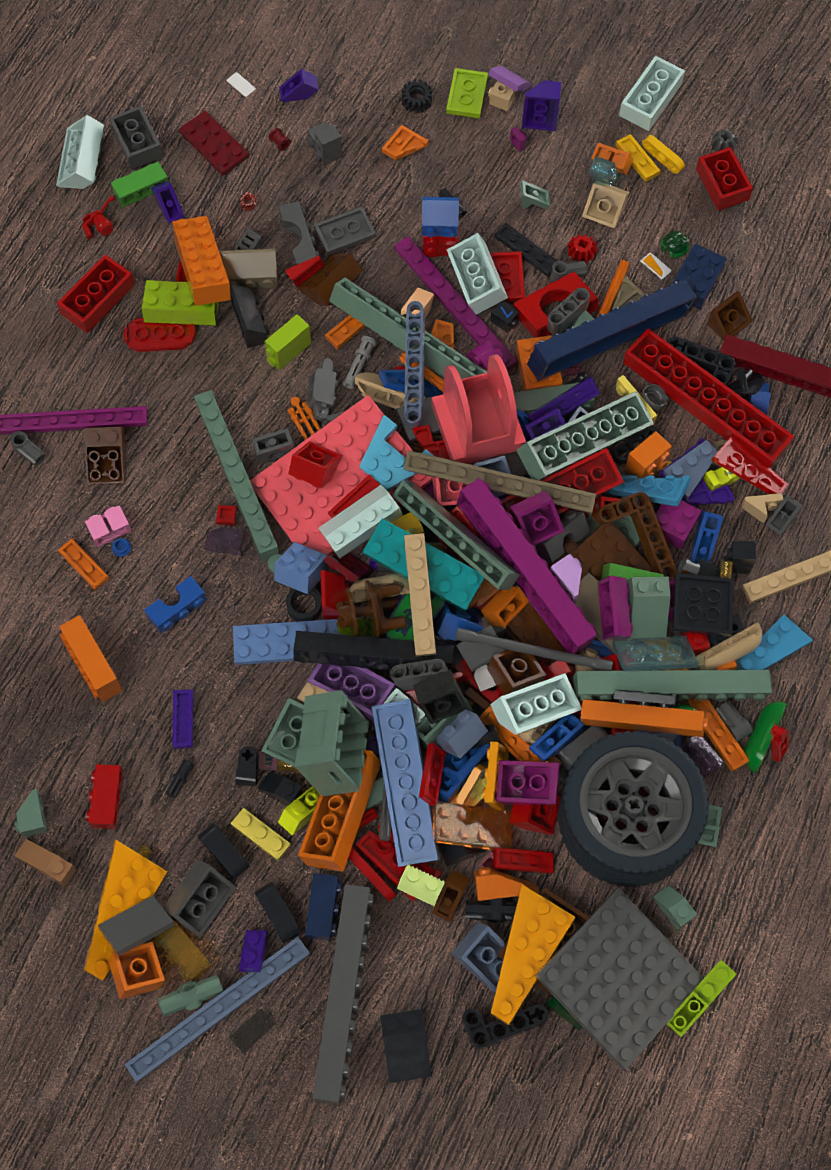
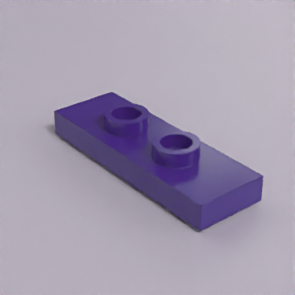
[172,689,194,749]

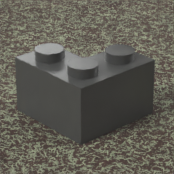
[306,122,342,165]

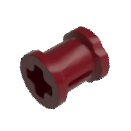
[268,128,291,151]

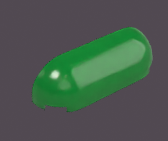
[744,701,787,773]

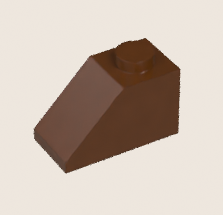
[432,870,471,922]

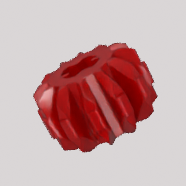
[567,233,597,264]

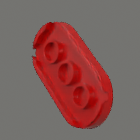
[123,318,196,352]

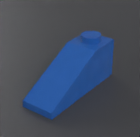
[690,510,723,563]
[529,714,584,762]

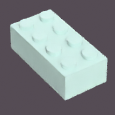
[619,56,685,131]
[447,233,508,315]

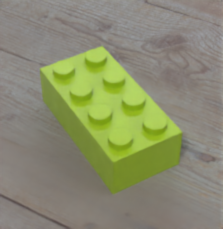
[142,280,219,326]

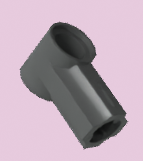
[550,260,587,282]
[10,431,46,466]
[716,701,753,742]

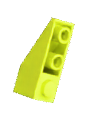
[278,786,320,836]

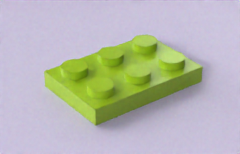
[446,68,488,119]

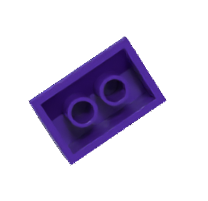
[522,80,561,131]

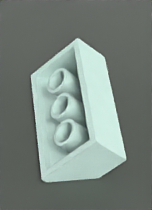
[56,115,104,189]
[318,485,403,559]
[491,673,582,735]

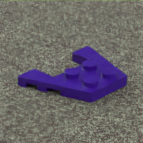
[659,438,735,505]

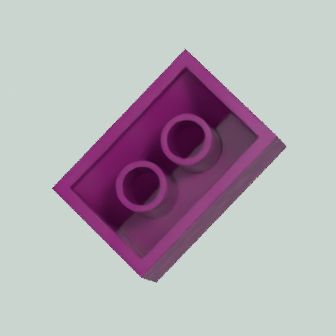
[597,576,633,640]

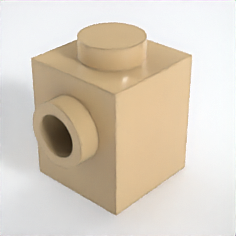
[488,81,515,111]

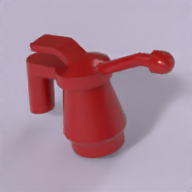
[82,196,115,240]

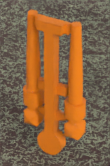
[287,397,321,440]

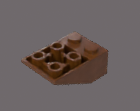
[84,427,125,485]

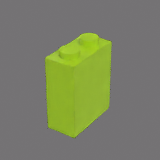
[265,314,311,370]

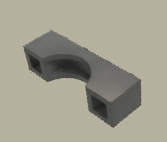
[279,201,320,265]

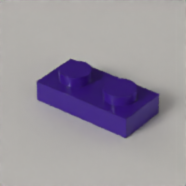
[239,930,268,973]

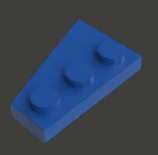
[378,370,442,397]

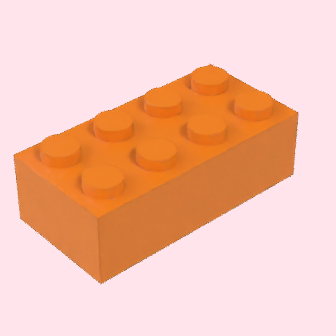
[59,615,123,702]

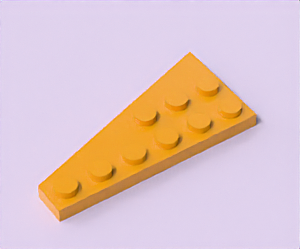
[84,840,168,981]
[491,884,575,1025]

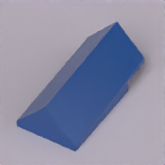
[438,737,499,807]

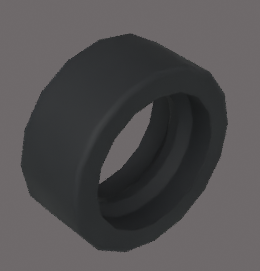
[286,588,322,622]

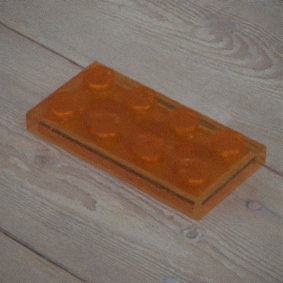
[433,801,512,850]

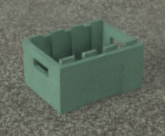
[295,690,369,796]

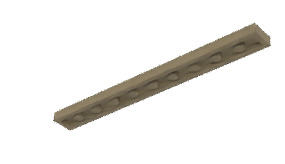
[403,450,596,513]

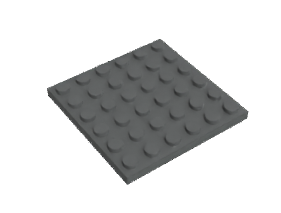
[535,888,704,1070]

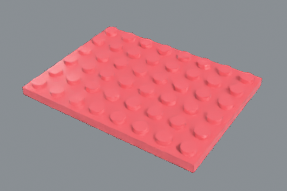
[250,395,432,555]

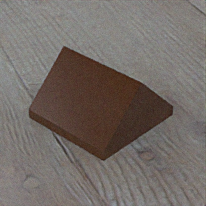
[707,291,752,340]

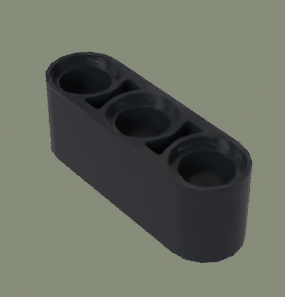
[197,823,250,880]
[254,882,302,943]

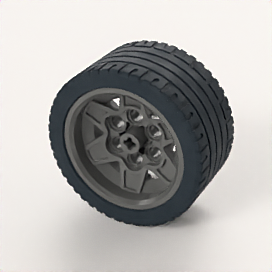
[558,731,709,887]

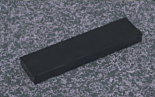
[494,223,557,277]

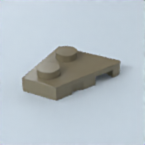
[612,277,646,310]

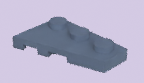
[663,440,718,500]

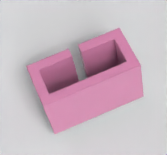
[85,505,131,547]

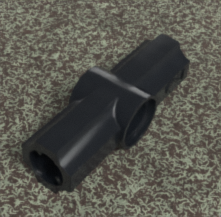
[465,899,518,923]

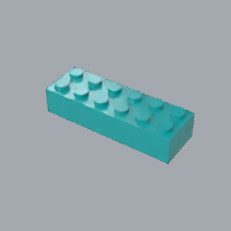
[363,518,485,612]

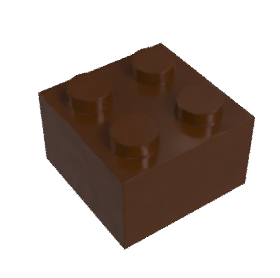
[487,650,546,695]

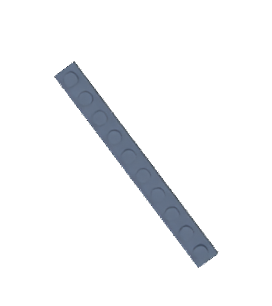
[124,937,310,1083]

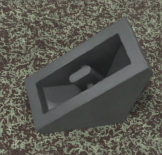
[766,494,803,536]

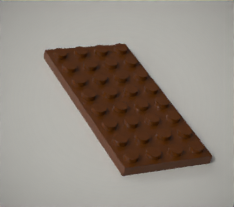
[506,522,653,665]

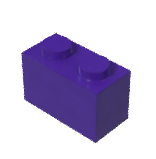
[521,409,566,441]

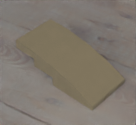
[575,573,637,656]

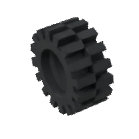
[402,80,432,113]

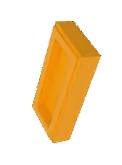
[456,764,486,805]

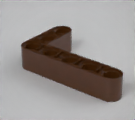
[593,492,677,581]

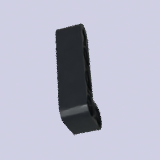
[668,336,735,386]
[462,1004,548,1050]

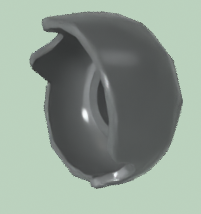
[641,384,669,411]

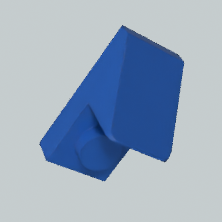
[749,383,771,415]

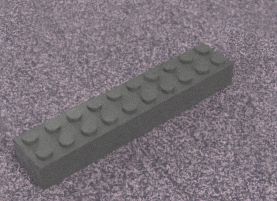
[313,884,374,1106]

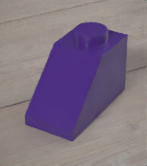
[279,69,319,102]
[151,181,185,223]

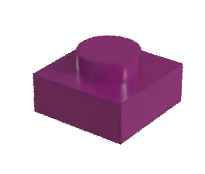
[510,126,527,152]

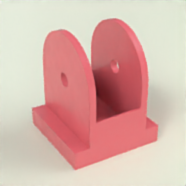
[431,354,526,464]

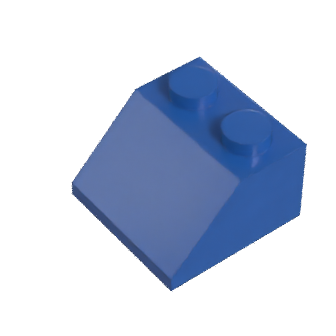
[422,197,459,237]

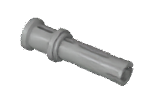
[343,336,377,389]

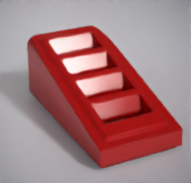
[285,255,325,287]

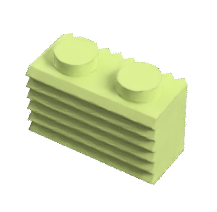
[397,864,444,906]

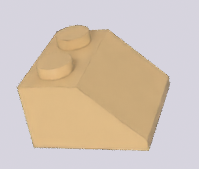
[582,180,630,229]

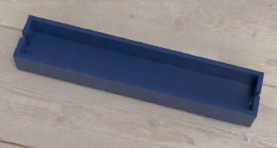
[527,280,697,382]

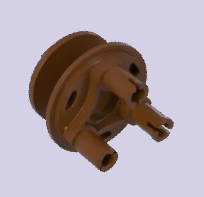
[336,580,406,638]

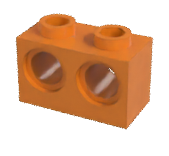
[591,143,633,175]

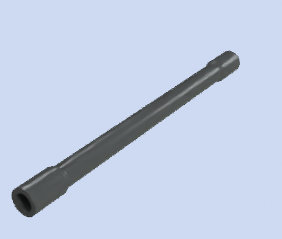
[455,628,613,671]

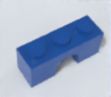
[144,576,207,633]

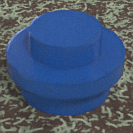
[112,538,131,557]

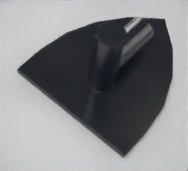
[727,367,763,395]

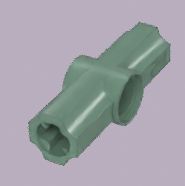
[157,975,223,1017]

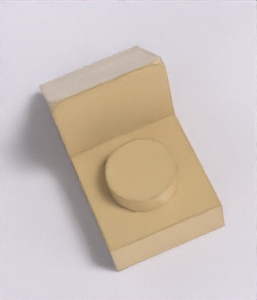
[742,493,783,523]

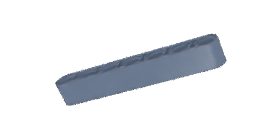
[404,301,425,429]

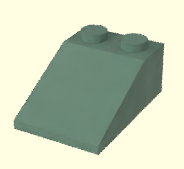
[626,577,670,640]
[262,698,304,767]

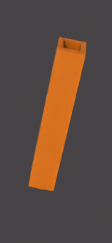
[580,699,709,737]

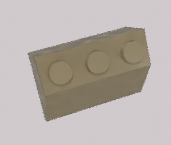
[221,249,278,289]

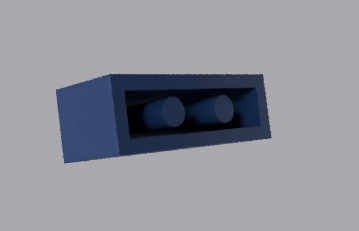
[305,873,342,941]

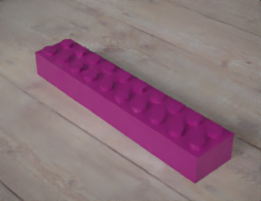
[457,478,597,654]

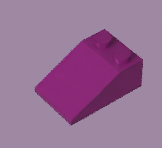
[496,760,560,805]

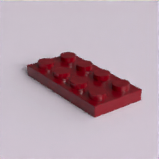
[179,110,249,176]

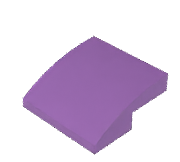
[489,66,532,92]

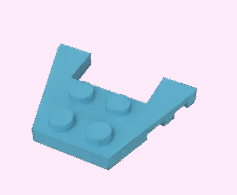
[359,415,434,491]

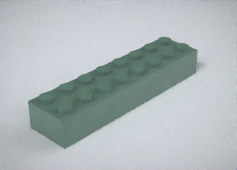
[516,391,654,481]

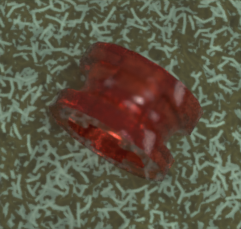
[240,193,256,211]

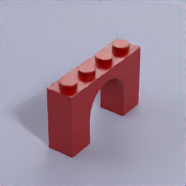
[514,272,598,338]

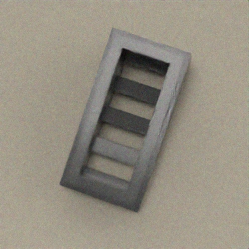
[233,229,262,250]

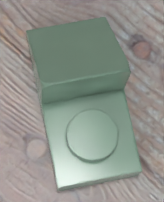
[520,180,550,210]

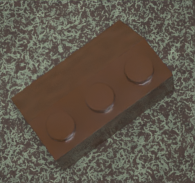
[298,253,363,306]

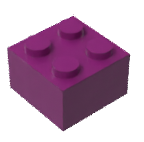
[510,491,564,545]
[650,500,701,549]

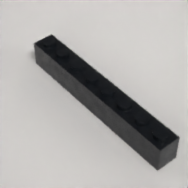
[293,630,454,672]

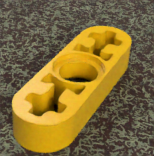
[642,135,685,174]

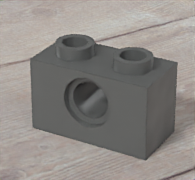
[252,428,294,465]

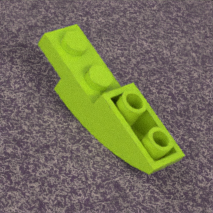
[667,960,737,1037]

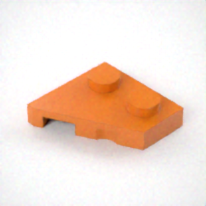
[382,125,429,160]

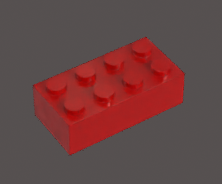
[57,254,135,333]

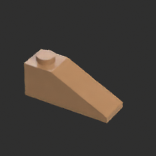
[14,839,76,887]

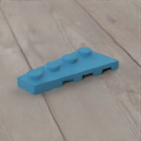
[606,475,691,507]
[736,615,813,670]

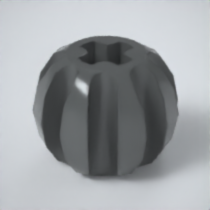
[711,129,737,152]

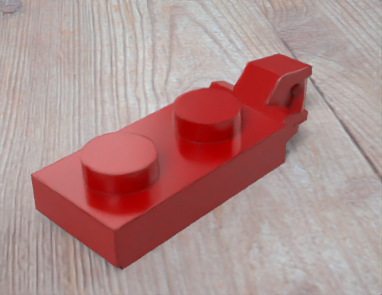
[770,724,789,763]

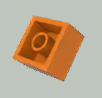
[625,431,672,478]
[108,942,165,1000]

